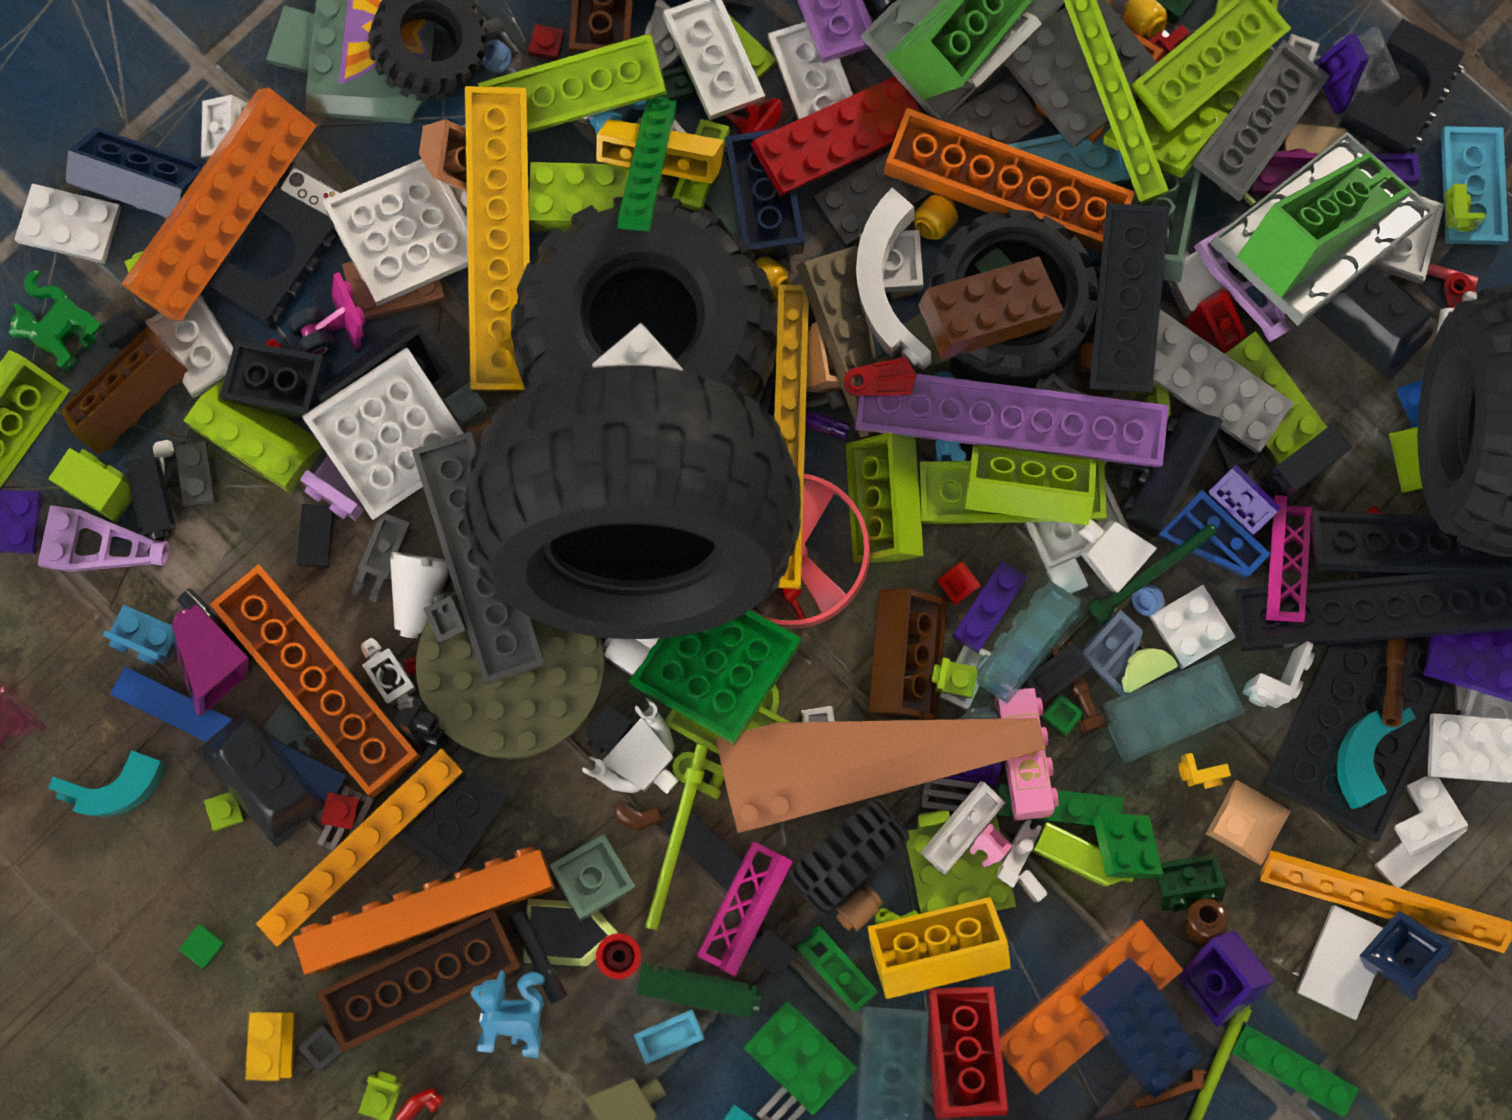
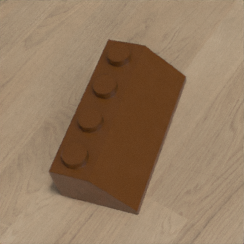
[60,326,188,456]
[869,588,947,720]

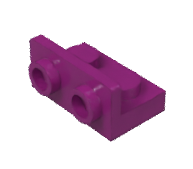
[1250,149,1316,195]

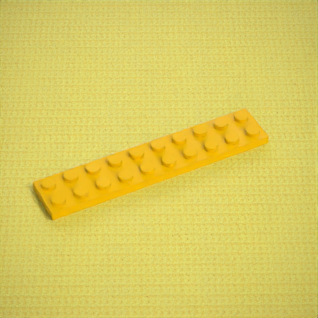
[465,86,530,391]

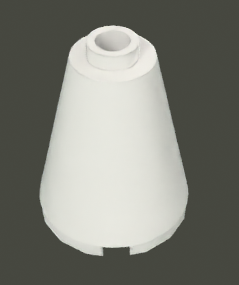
[390,552,450,639]

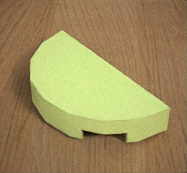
[1122,648,1178,693]

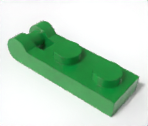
[795,925,878,1013]

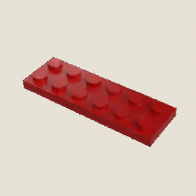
[750,76,922,197]

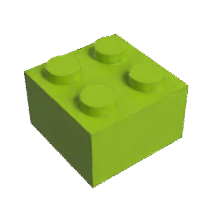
[48,448,133,523]

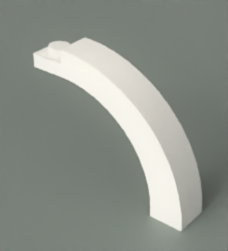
[856,187,932,370]

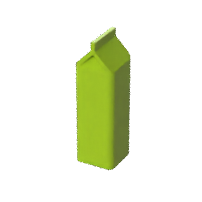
[1031,822,1134,887]

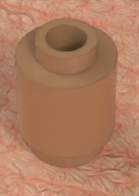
[836,885,883,932]

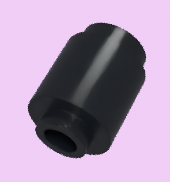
[100,307,148,350]

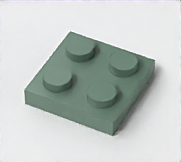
[549,834,636,922]

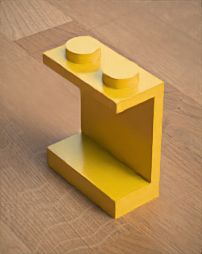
[245,1012,296,1081]

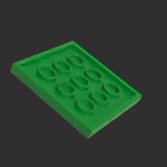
[629,610,802,745]

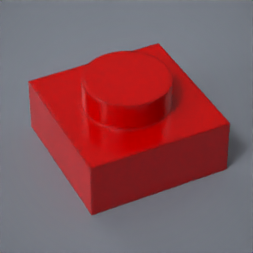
[528,24,564,61]
[937,561,981,605]
[320,792,360,830]

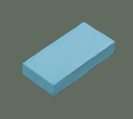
[634,1009,705,1065]

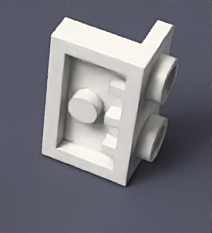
[201,95,248,161]

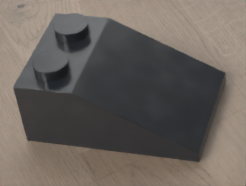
[220,340,333,422]

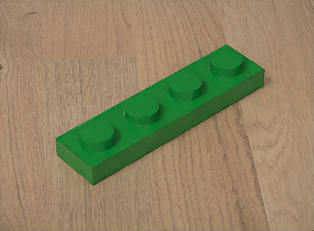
[996,784,1124,827]
[1231,1024,1359,1117]

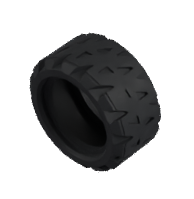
[929,210,1098,386]

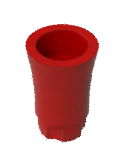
[596,933,641,979]

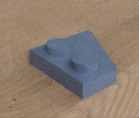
[1082,610,1143,696]

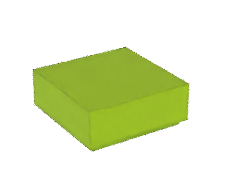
[915,809,950,829]

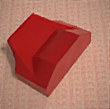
[1184,288,1248,354]

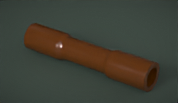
[1382,639,1407,727]

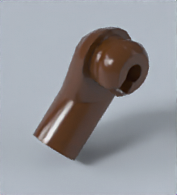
[614,801,662,831]

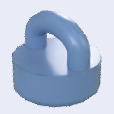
[481,39,511,74]
[1132,583,1165,616]

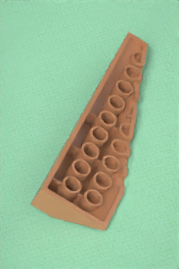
[716,718,1046,833]

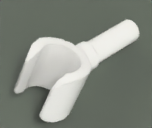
[153,440,174,473]

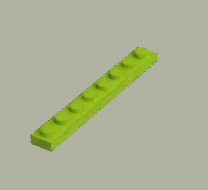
[1064,0,1170,205]

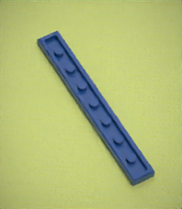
[110,667,348,801]

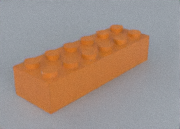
[999,920,1183,1094]

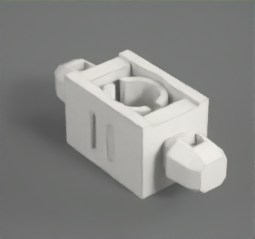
[361,638,418,710]

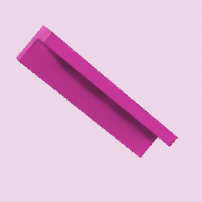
[1266,495,1312,622]
[696,841,793,976]

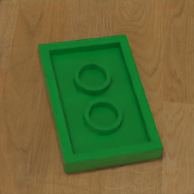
[743,1001,857,1116]

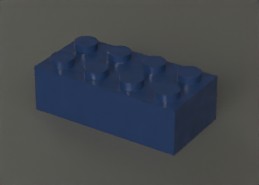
[725,129,805,261]
[1079,957,1203,1099]

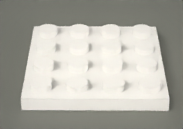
[322,159,468,307]
[302,348,463,520]

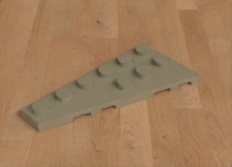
[795,245,876,438]

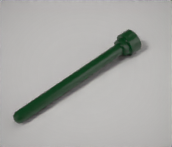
[1087,524,1217,625]

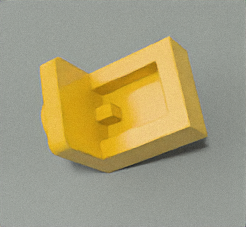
[1178,753,1231,789]

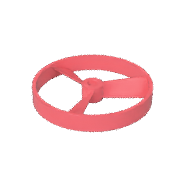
[751,474,870,629]

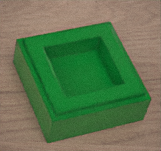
[1041,694,1084,738]
[178,924,226,969]

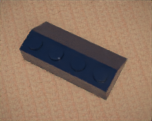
[66,127,204,219]

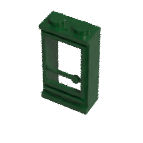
[636,962,762,1019]

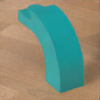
[1337,707,1416,809]
[48,750,168,817]

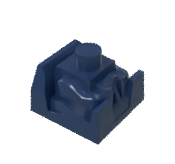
[1360,910,1453,1001]

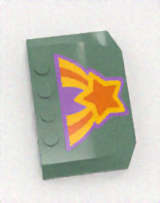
[306,0,437,124]

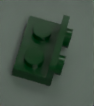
[1156,854,1226,912]

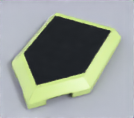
[523,899,618,966]

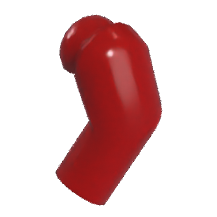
[395,1088,443,1120]

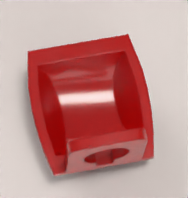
[724,98,782,135]

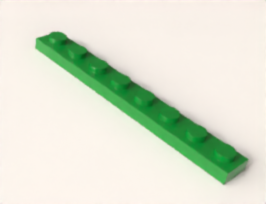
[618,97,677,231]

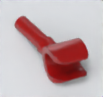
[781,588,807,620]

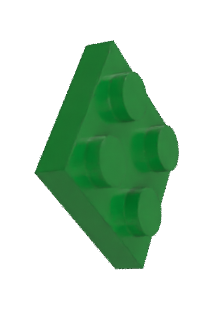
[1093,812,1163,879]

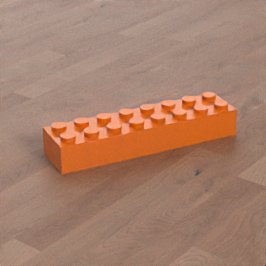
[121,87,317,321]
[883,108,1135,254]
[209,564,421,798]
[293,846,556,975]

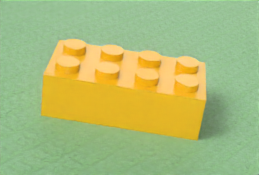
[868,897,1011,999]

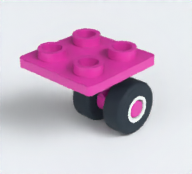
[287,272,366,357]

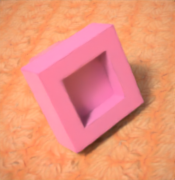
[970,823,1013,867]

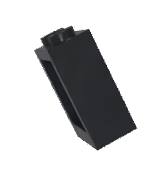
[1262,423,1353,499]

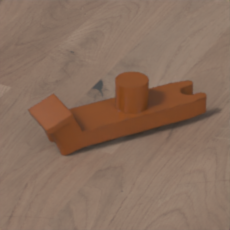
[1131,1069,1206,1109]

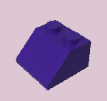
[1177,931,1275,1027]

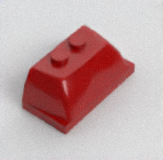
[926,987,1008,1120]

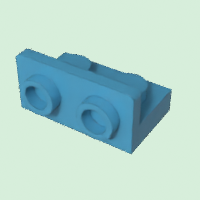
[103,604,174,666]

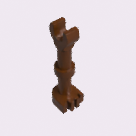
[1051,641,1109,735]

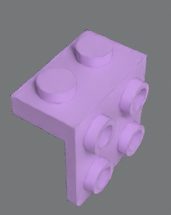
[300,456,365,521]

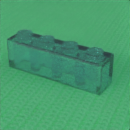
[976,581,1081,704]

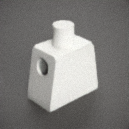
[1165,251,1226,319]
[1078,518,1157,593]

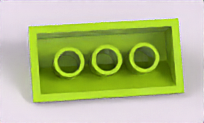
[0,350,70,488]
[183,379,324,494]
[845,433,924,564]
[965,445,1096,525]

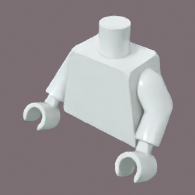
[582,698,679,794]

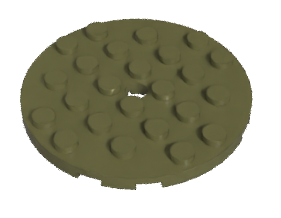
[416,591,605,759]

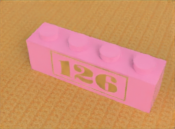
[995,688,1058,821]

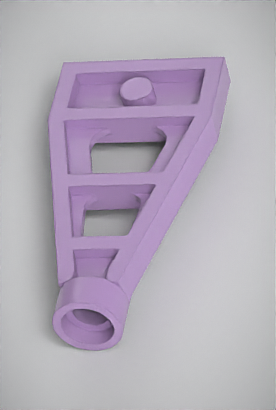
[1193,225,1291,342]
[38,505,170,572]

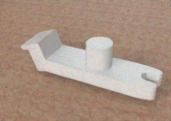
[996,819,1041,888]

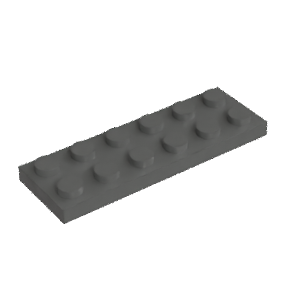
[1191,40,1330,201]

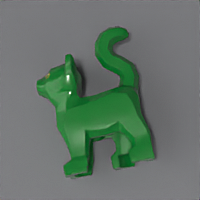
[8,270,102,371]

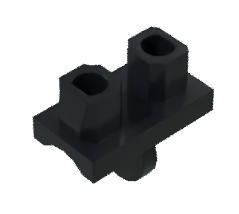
[394,697,448,753]

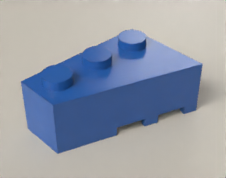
[1157,490,1271,578]

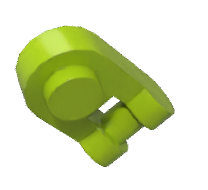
[673,752,725,800]

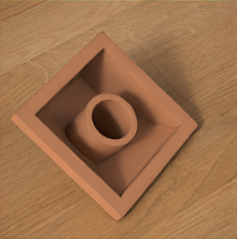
[419,119,466,191]

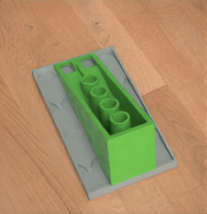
[860,0,1064,120]
[1210,132,1435,326]

